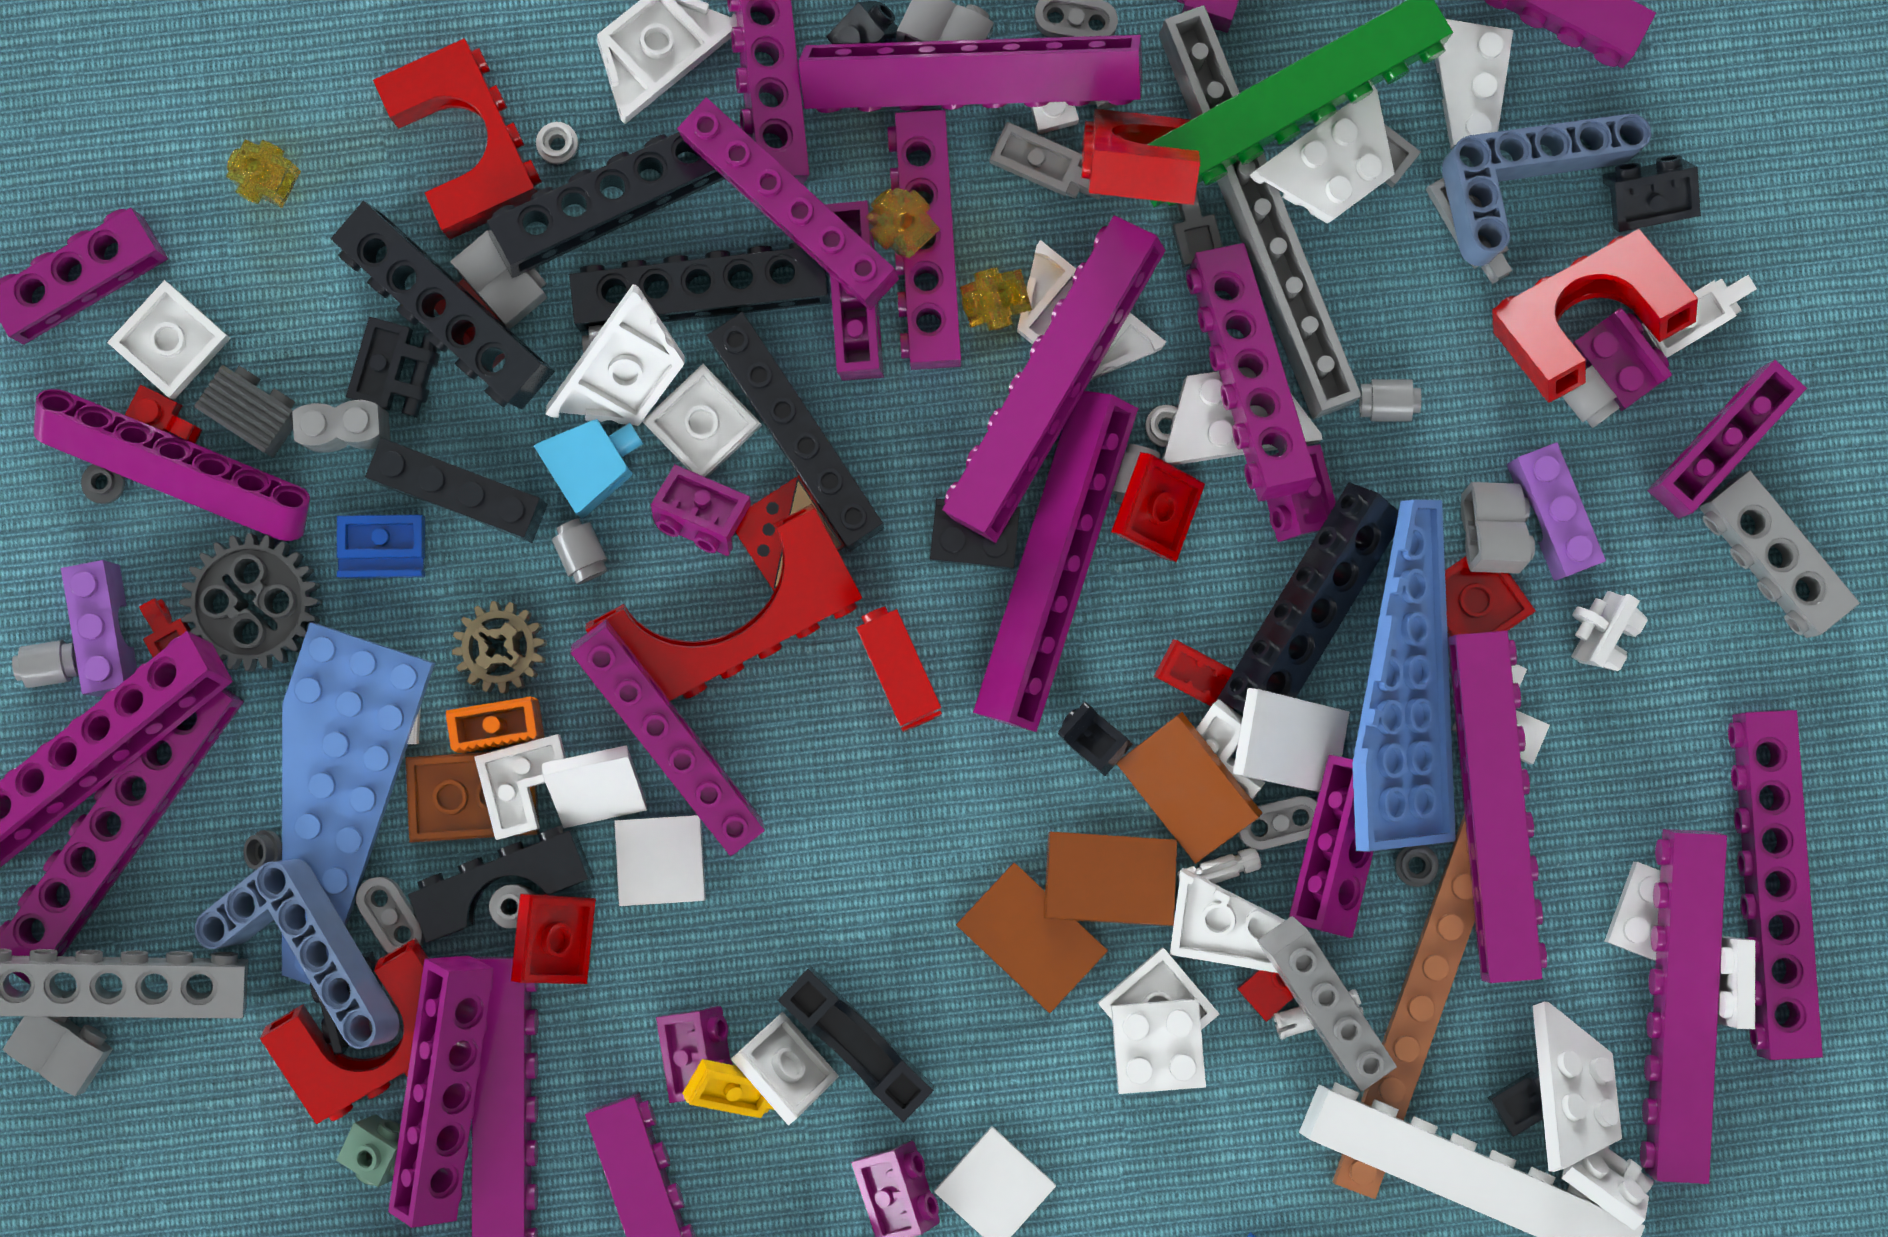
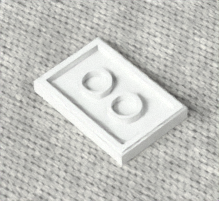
[1233,688,1350,793]

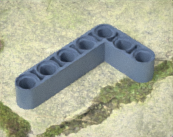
[1442,114,1651,266]
[195,859,399,1049]

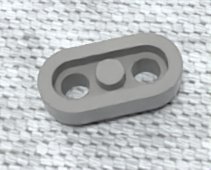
[1034,0,1118,38]
[1238,796,1317,850]
[356,877,425,953]

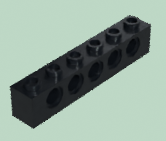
[487,132,725,278]
[331,201,555,409]
[569,242,829,332]
[707,312,884,552]
[1217,482,1399,717]

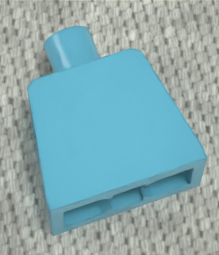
[534,419,644,518]

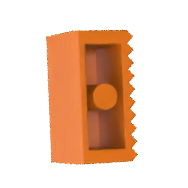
[446,696,545,754]

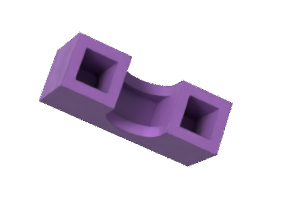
[1507,442,1606,581]
[61,560,137,697]

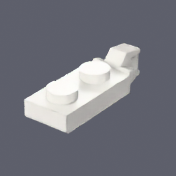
[1641,275,1757,358]

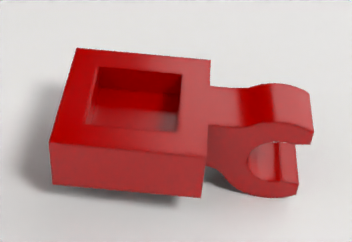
[125,384,202,444]
[139,598,191,658]

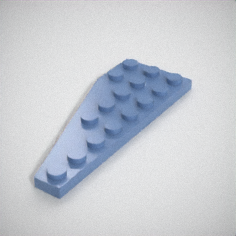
[1352,500,1456,852]
[282,622,435,985]

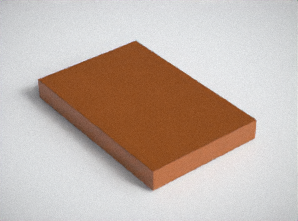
[1116,712,1262,864]
[405,752,540,843]
[1044,831,1177,926]
[956,862,1108,1013]

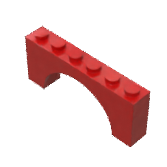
[585,504,862,701]

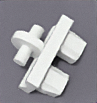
[1571,591,1648,671]

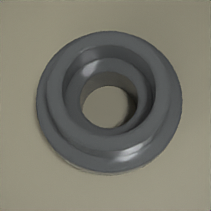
[81,464,125,504]
[243,830,282,870]
[1395,845,1439,887]

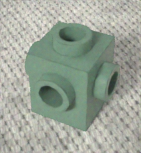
[336,1114,401,1187]

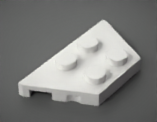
[597,0,737,124]
[1250,85,1395,224]
[1017,240,1166,381]
[546,284,685,426]
[1161,367,1322,466]
[1532,1001,1622,1172]

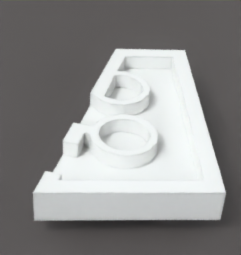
[1435,19,1513,149]
[1170,868,1285,973]

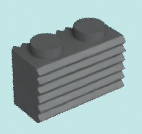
[194,365,295,458]

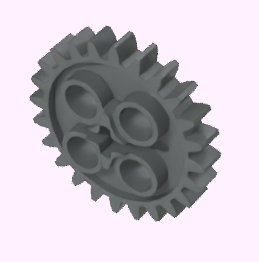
[179,533,322,672]

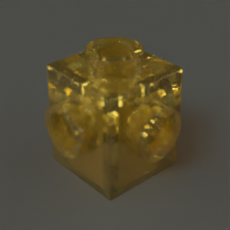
[226,139,301,208]
[865,188,940,258]
[960,267,1032,331]

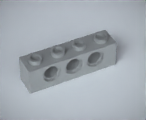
[1699,470,1860,638]
[1257,916,1397,1092]

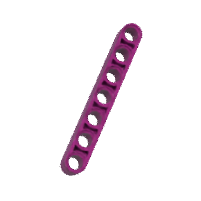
[33,389,310,541]

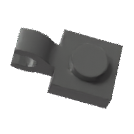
[1172,194,1223,268]

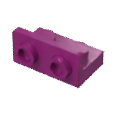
[1573,308,1672,411]
[1266,444,1336,542]
[650,464,751,556]
[656,1006,733,1103]
[851,1141,940,1237]

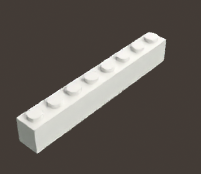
[1299,1082,1645,1237]

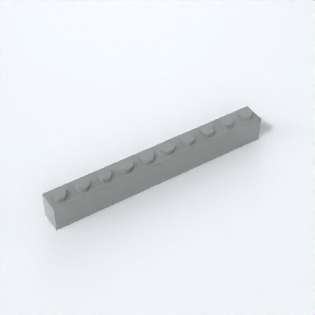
[1159,5,1361,420]

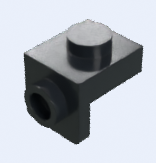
[826,1,898,44]
[1058,702,1133,776]
[1487,1071,1543,1137]

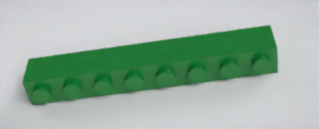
[1147,0,1454,208]

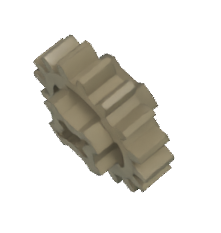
[452,601,547,694]

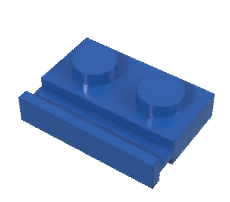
[337,515,425,579]

